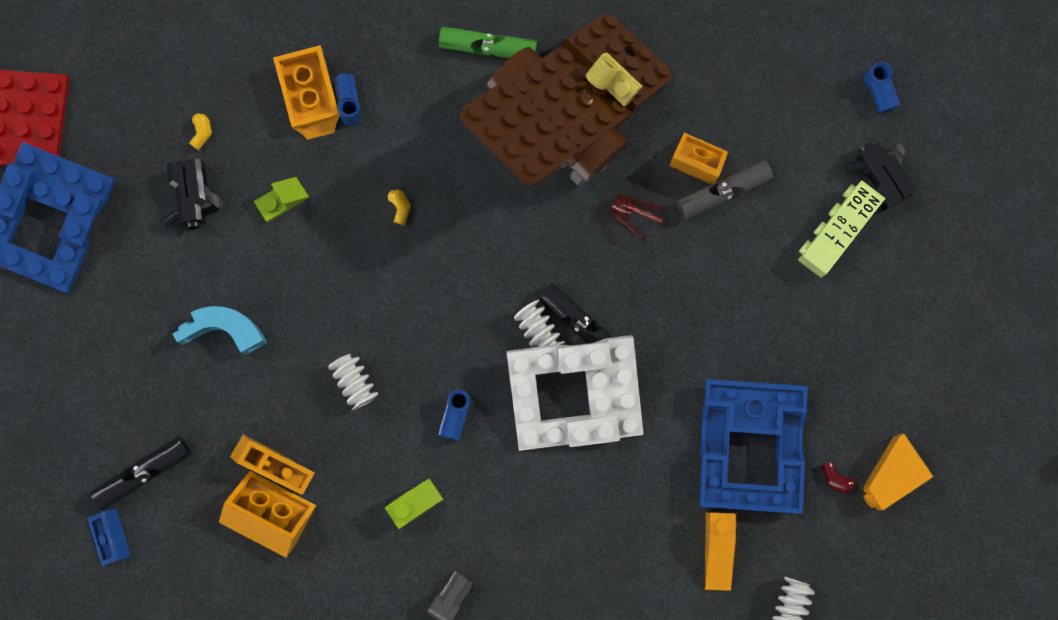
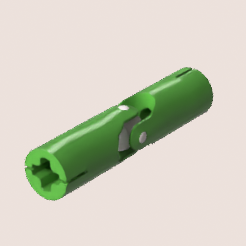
[439,27,537,58]

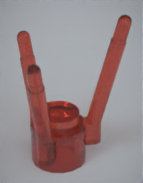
[611,194,667,240]

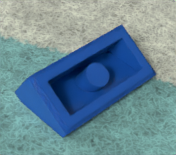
[87,508,131,567]

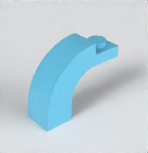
[173,306,267,355]

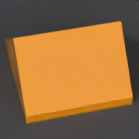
[669,133,728,185]

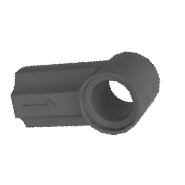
[427,571,474,620]

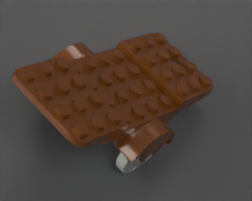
[460,14,672,186]

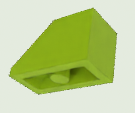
[385,479,443,529]

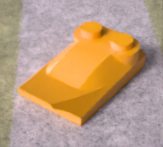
[273,45,340,140]

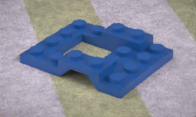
[0,142,116,293]
[699,379,808,514]

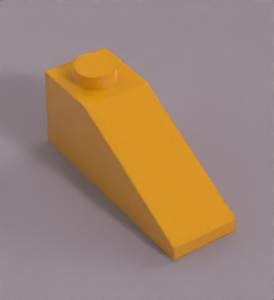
[230,435,315,495]
[705,512,736,591]

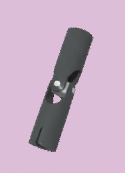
[676,160,773,221]

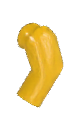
[189,113,212,151]
[388,189,411,226]

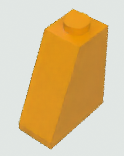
[862,434,933,510]

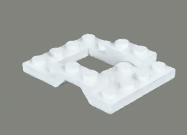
[507,335,644,451]

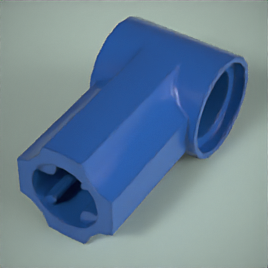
[863,62,901,114]
[333,73,361,126]
[438,390,471,441]

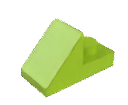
[254,177,309,223]

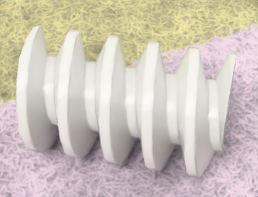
[514,300,565,347]
[328,354,378,411]
[772,577,815,620]

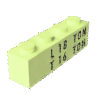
[798,180,885,278]

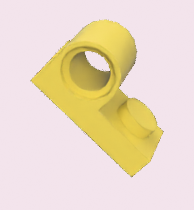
[585,53,643,106]

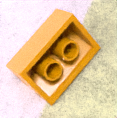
[219,471,316,558]

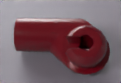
[821,462,855,493]

